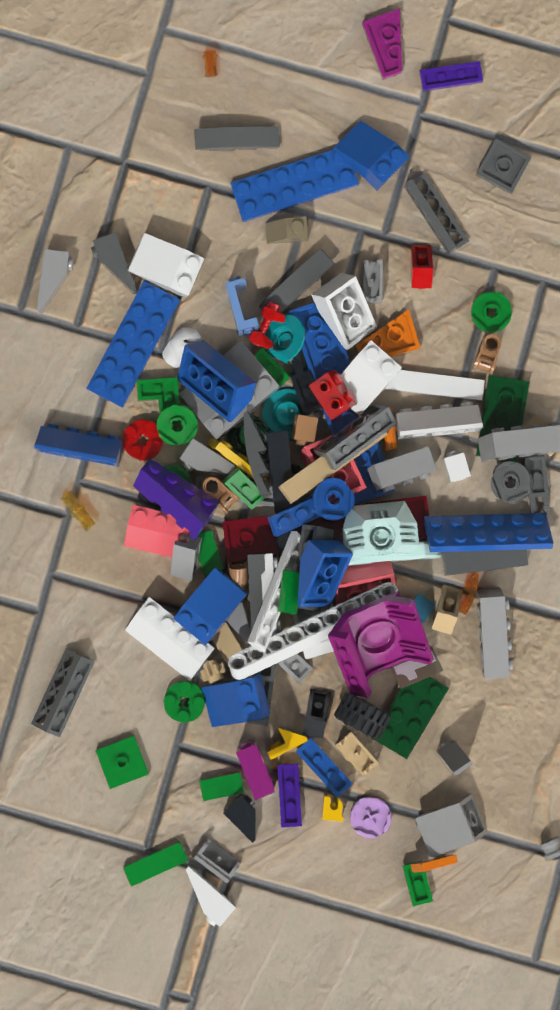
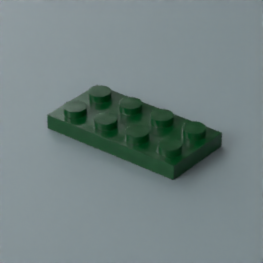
[475,375,529,462]
[371,677,449,759]

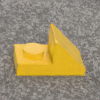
[267,727,308,760]

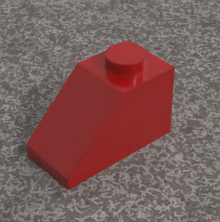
[411,245,433,289]

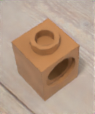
[291,415,318,446]

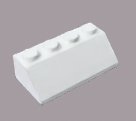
[395,402,483,440]
[125,597,215,681]

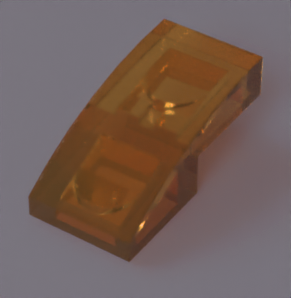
[459,572,479,616]

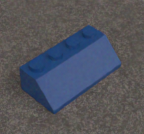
[177,340,256,422]
[34,424,123,467]

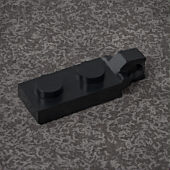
[290,358,323,416]

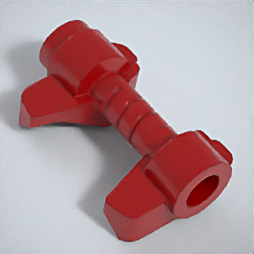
[249,301,286,349]

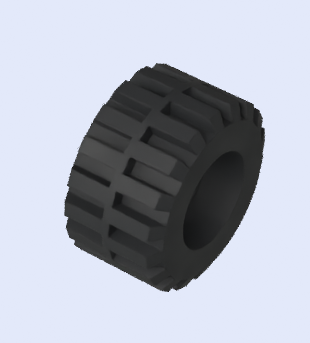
[334,693,391,739]

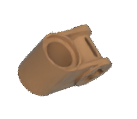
[472,334,502,375]
[203,477,241,514]
[228,561,249,589]

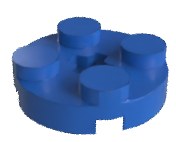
[312,478,355,521]

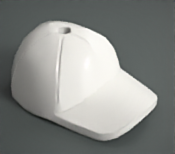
[162,327,202,368]

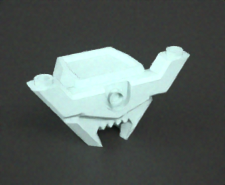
[343,501,442,566]

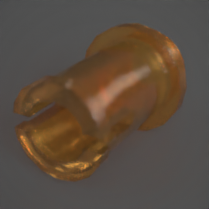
[202,50,218,77]

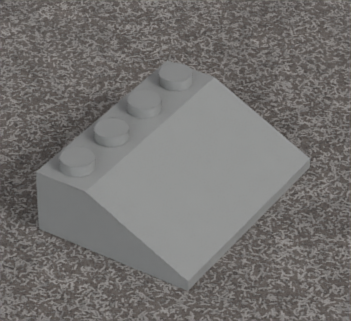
[179,341,280,440]

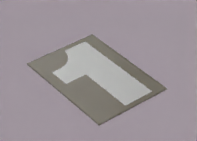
[391,646,444,688]

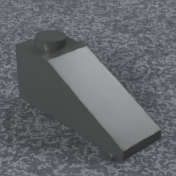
[91,232,137,294]

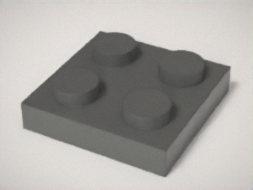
[476,139,532,194]

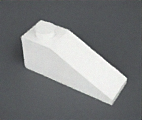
[186,865,236,927]

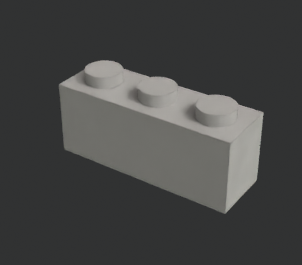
[367,446,437,493]

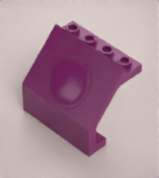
[328,591,434,698]

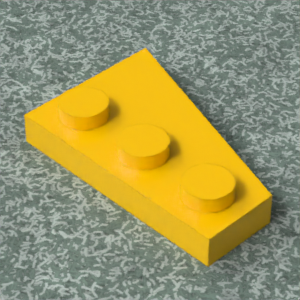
[206,438,267,481]

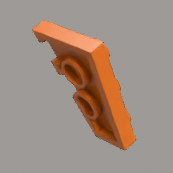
[356,309,421,357]

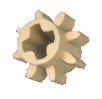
[200,659,227,685]

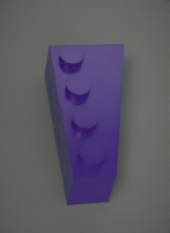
[133,459,220,540]

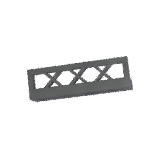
[404,173,469,255]
[314,404,397,470]
[31,649,95,737]

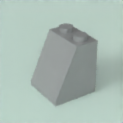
[415,794,487,857]

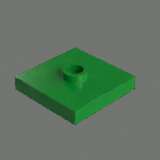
[95,735,149,789]

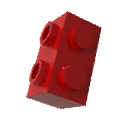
[309,370,357,420]

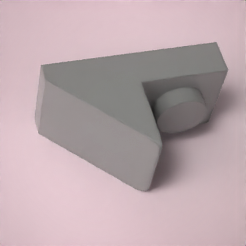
[277,654,313,683]

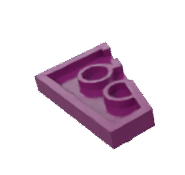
[362,8,402,80]

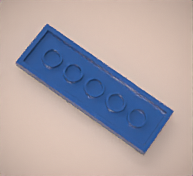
[230,150,359,222]
[86,281,180,408]
[424,513,554,552]

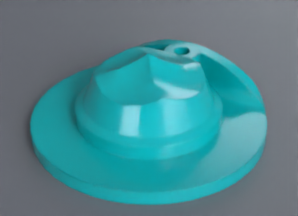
[260,314,305,364]
[262,389,310,441]

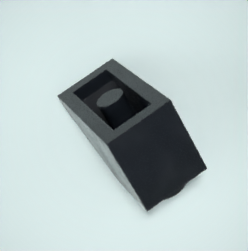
[302,688,331,739]
[223,795,256,843]

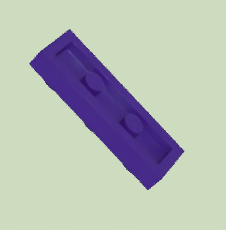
[419,61,483,92]
[277,763,302,828]

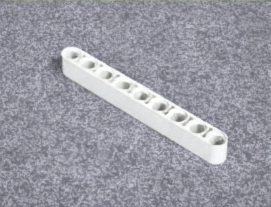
[228,582,398,680]

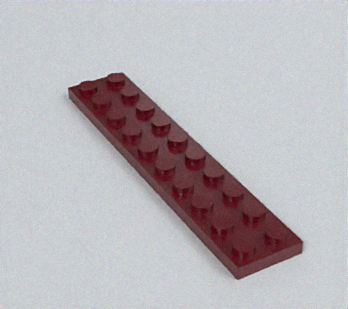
[223,495,429,562]

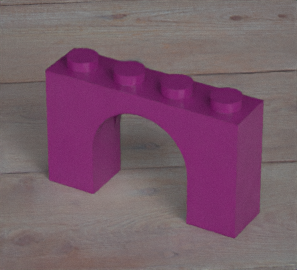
[236,739,275,800]

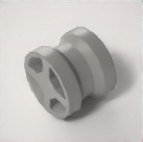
[539,837,560,860]

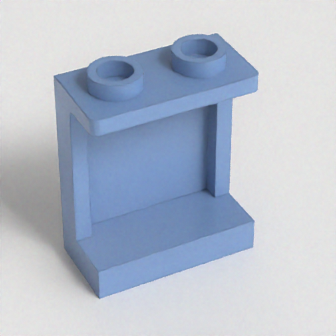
[225,276,259,337]

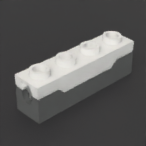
[248,554,281,636]

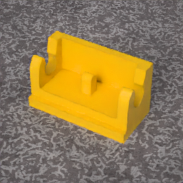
[321,794,344,822]

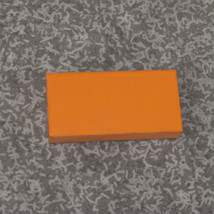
[411,855,458,872]

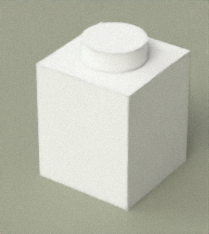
[442,451,471,484]

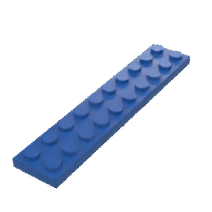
[289,302,395,505]

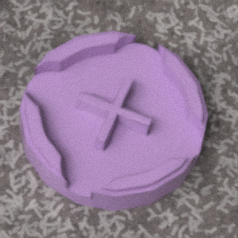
[350,796,391,838]

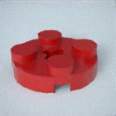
[123,420,164,461]

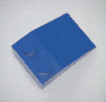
[333,121,410,191]
[297,540,353,607]
[173,567,248,645]
[202,674,271,727]

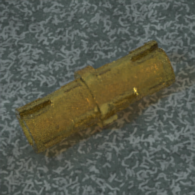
[61,491,96,531]

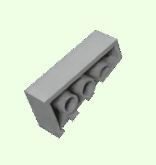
[478,421,560,463]
[475,587,513,679]

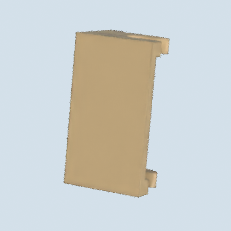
[335,731,379,776]

